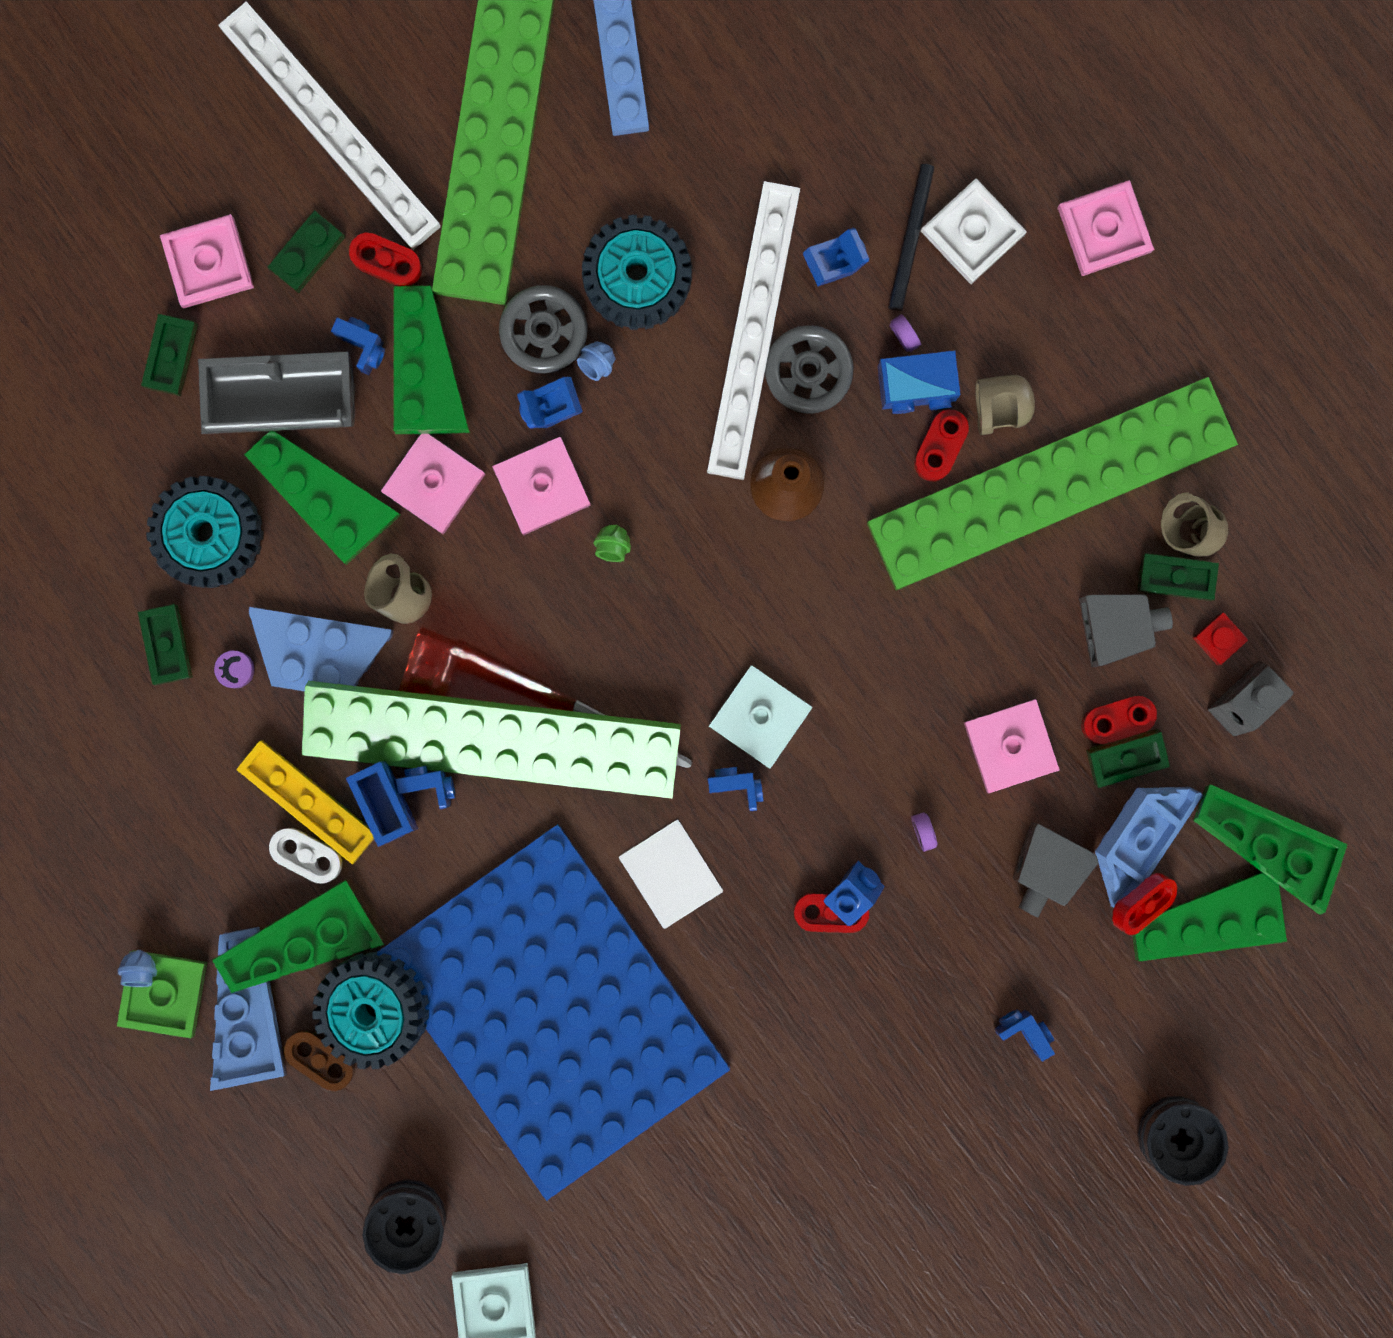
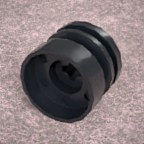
[1137,1096,1229,1186]
[362,1179,447,1274]

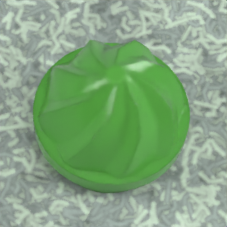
[594,525,631,562]

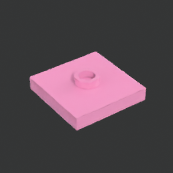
[1058,180,1154,276]
[160,214,254,308]
[381,434,485,534]
[492,437,591,535]
[964,699,1059,793]

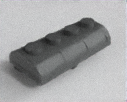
[198,352,355,434]

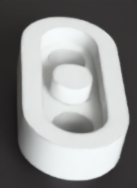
[269,828,343,883]

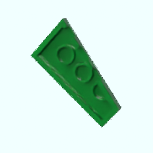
[394,286,470,434]
[244,431,401,565]
[1193,784,1348,915]
[1132,871,1287,962]
[212,880,384,993]

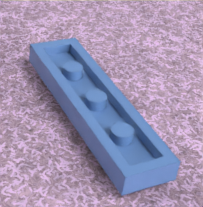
[594,0,649,136]

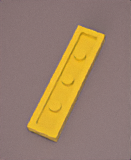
[236,740,374,864]

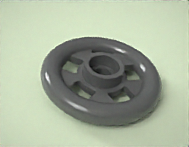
[499,285,588,373]
[765,325,854,414]

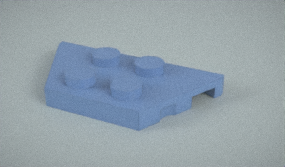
[249,607,393,691]
[1095,787,1203,908]

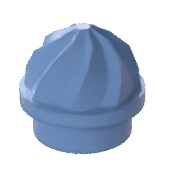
[577,341,616,381]
[118,950,157,987]

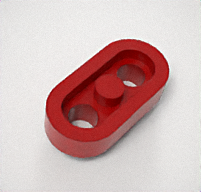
[349,233,422,286]
[914,410,969,482]
[1081,696,1157,744]
[1112,873,1177,935]
[793,893,869,933]

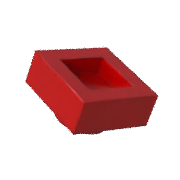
[1193,612,1248,665]

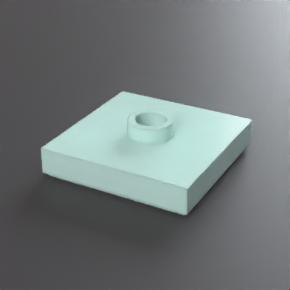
[709,665,813,768]
[452,1263,536,1338]

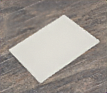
[619,820,723,929]

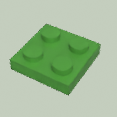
[117,950,207,1038]

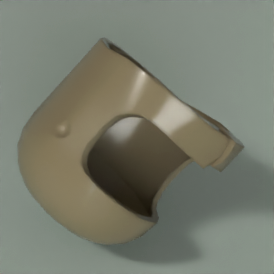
[975,374,1035,435]
[1161,492,1229,557]
[364,553,432,624]

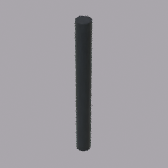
[888,164,935,311]

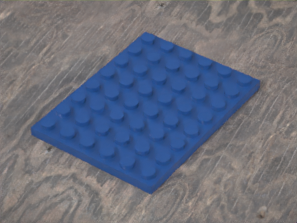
[377,824,730,1201]

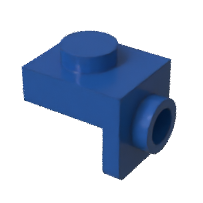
[803,228,869,286]
[331,317,385,375]
[517,377,583,428]
[396,766,456,809]
[708,767,763,811]
[824,861,885,926]
[994,1009,1055,1062]

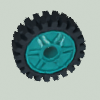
[582,215,692,330]
[146,476,263,588]
[312,952,429,1069]

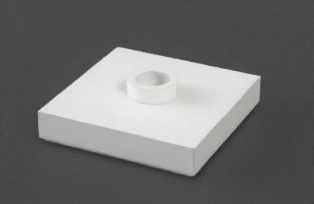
[921,178,1027,284]

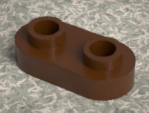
[284,1030,355,1091]

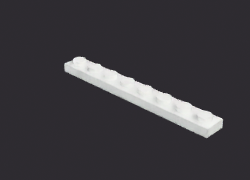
[218,1,441,250]
[707,181,800,480]

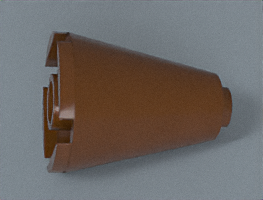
[750,448,824,522]

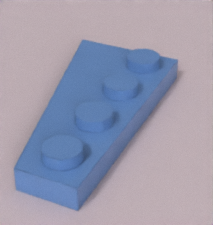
[210,927,287,1091]

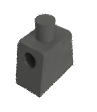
[1079,595,1173,668]
[1207,661,1294,737]
[1013,822,1098,918]

